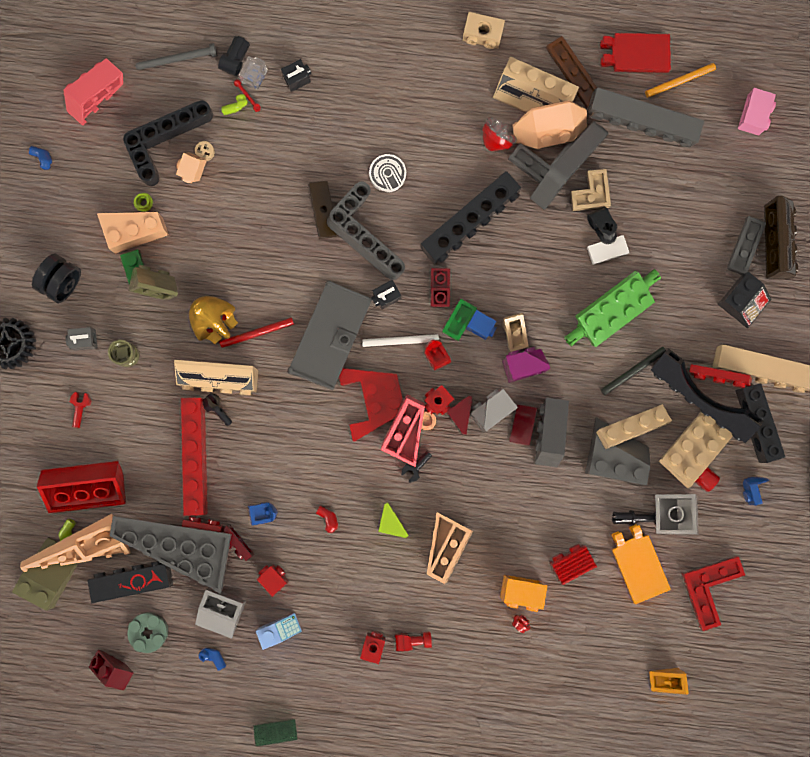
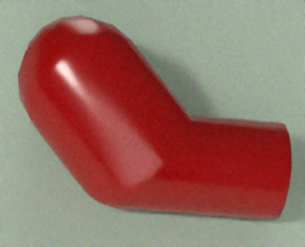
[316,505,338,533]

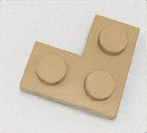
[570,169,611,211]

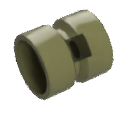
[108,340,140,367]

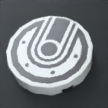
[369,154,406,192]

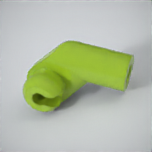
[221,94,248,115]
[58,518,76,541]

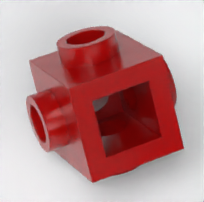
[424,385,454,416]

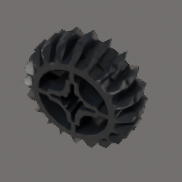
[0,318,36,369]

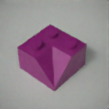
[502,347,551,383]

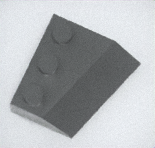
[585,417,650,485]

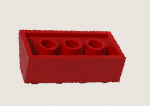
[37,461,126,513]

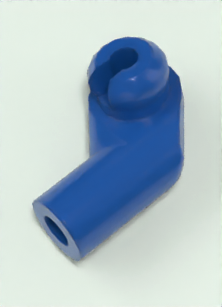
[29,146,52,170]
[198,648,226,671]

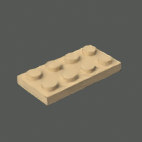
[659,412,733,488]

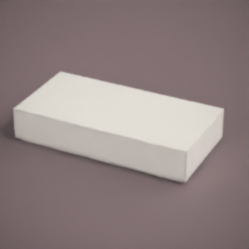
[587,235,629,265]

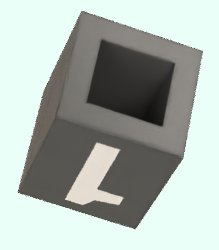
[65,327,98,351]

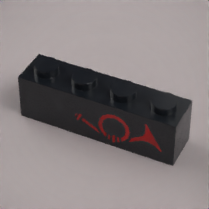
[87,561,174,604]

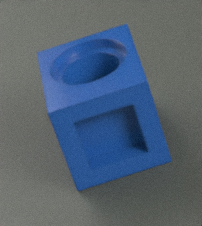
[466,310,497,340]

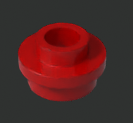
[512,615,531,633]

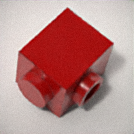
[256,564,289,597]
[360,631,386,664]

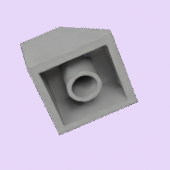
[470,389,518,433]

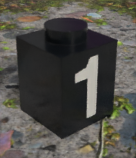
[281,59,312,92]
[371,280,402,310]

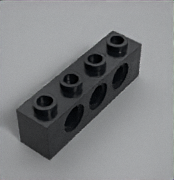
[735,383,786,463]

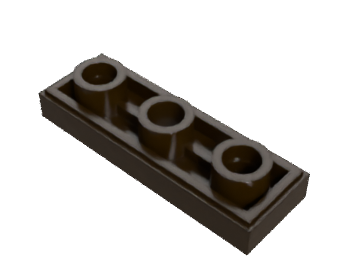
[308,181,338,239]

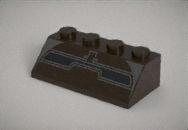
[764,196,798,279]

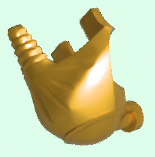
[189,296,238,344]

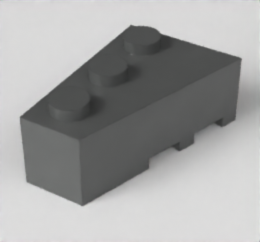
[534,397,569,467]

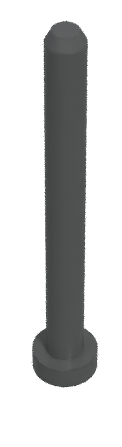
[135,43,218,70]

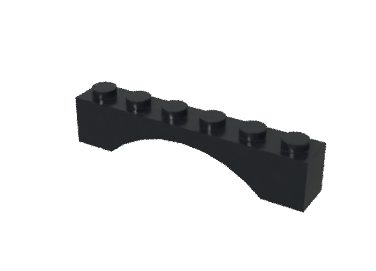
[651,348,763,444]

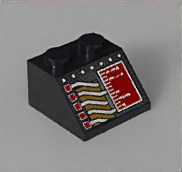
[718,272,771,328]

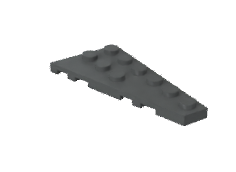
[110,516,232,594]

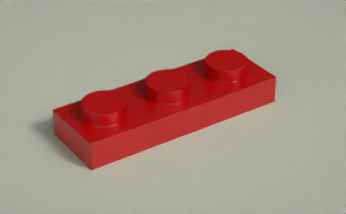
[689,364,752,388]

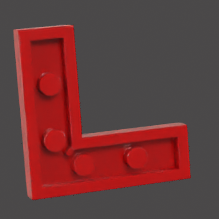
[682,556,745,631]

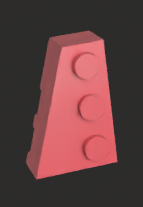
[63,58,123,126]
[381,395,425,467]

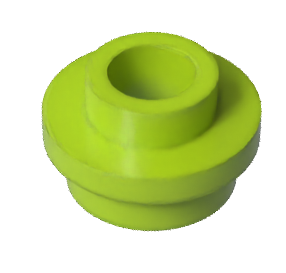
[134,193,153,212]

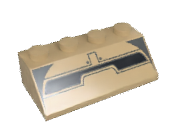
[493,57,579,113]
[174,360,258,396]

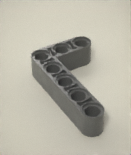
[530,121,609,210]
[327,181,405,280]

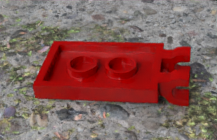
[600,33,671,73]

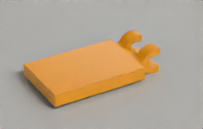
[611,524,671,604]

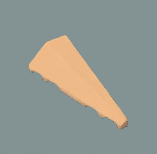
[20,514,130,572]

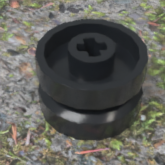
[32,253,81,304]

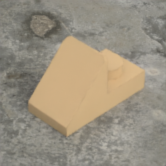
[502,313,529,352]

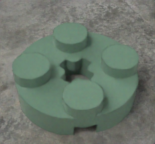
[127,612,168,653]

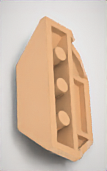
[513,100,587,149]

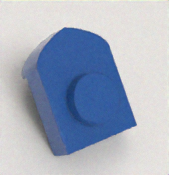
[743,477,769,506]
[248,502,277,526]

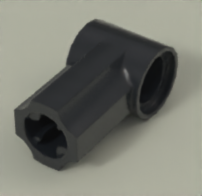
[218,36,250,77]

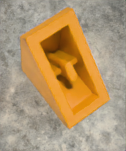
[649,668,689,695]

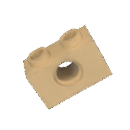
[463,12,505,49]

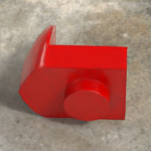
[425,340,451,371]

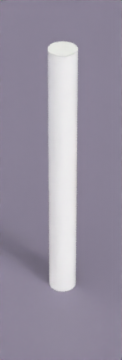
[362,334,439,347]

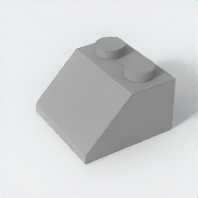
[655,494,699,535]

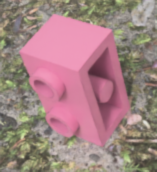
[738,88,776,136]

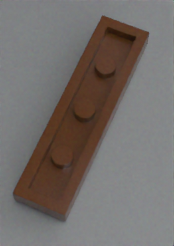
[546,36,597,109]

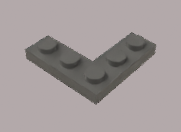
[508,139,576,184]

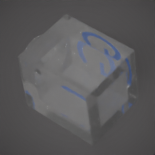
[239,56,268,90]

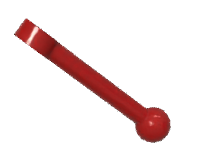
[234,79,261,112]

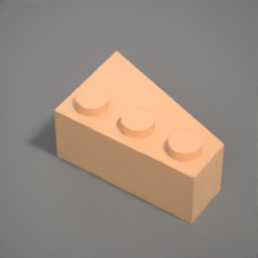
[97,212,169,254]
[427,512,473,584]

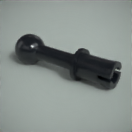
[612,510,656,526]

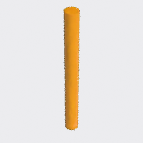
[645,63,716,98]

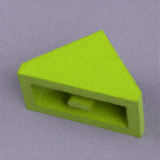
[378,502,409,538]

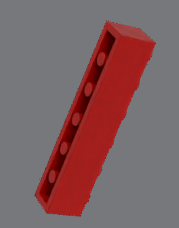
[181,397,208,516]

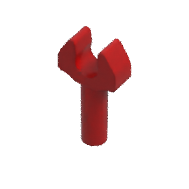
[69,392,91,428]

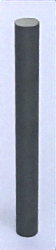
[601,347,666,395]

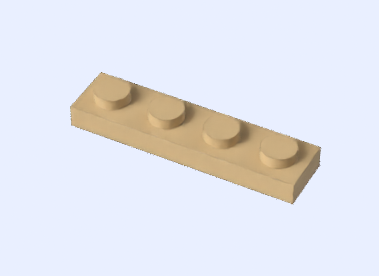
[596,404,672,449]

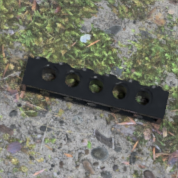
[420,171,521,264]

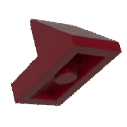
[224,525,255,561]

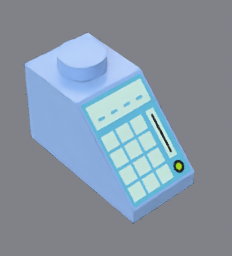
[256,613,302,650]

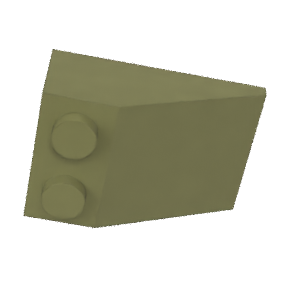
[128,265,178,300]
[12,537,78,611]

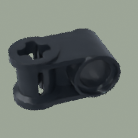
[587,207,617,244]

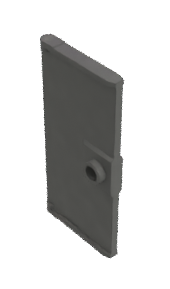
[287,281,372,391]

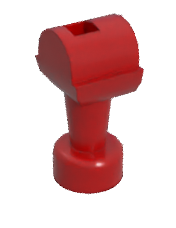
[395,632,432,651]

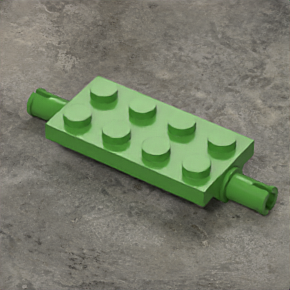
[564,269,661,347]

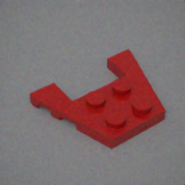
[339,368,403,442]

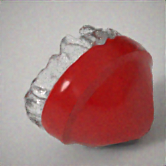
[482,117,517,151]

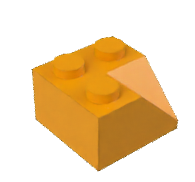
[500,574,548,612]

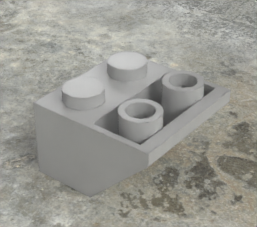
[195,587,246,638]

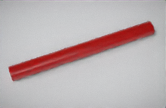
[219,317,294,348]

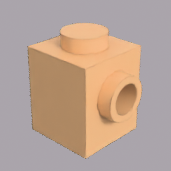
[176,152,207,183]

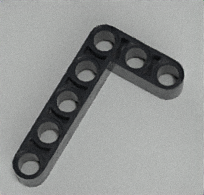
[123,100,213,186]

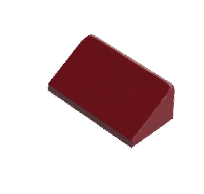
[509,404,537,446]

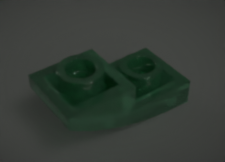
[253,719,298,746]

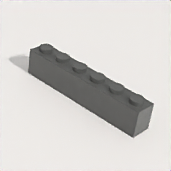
[587,87,704,147]

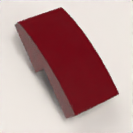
[431,268,450,307]

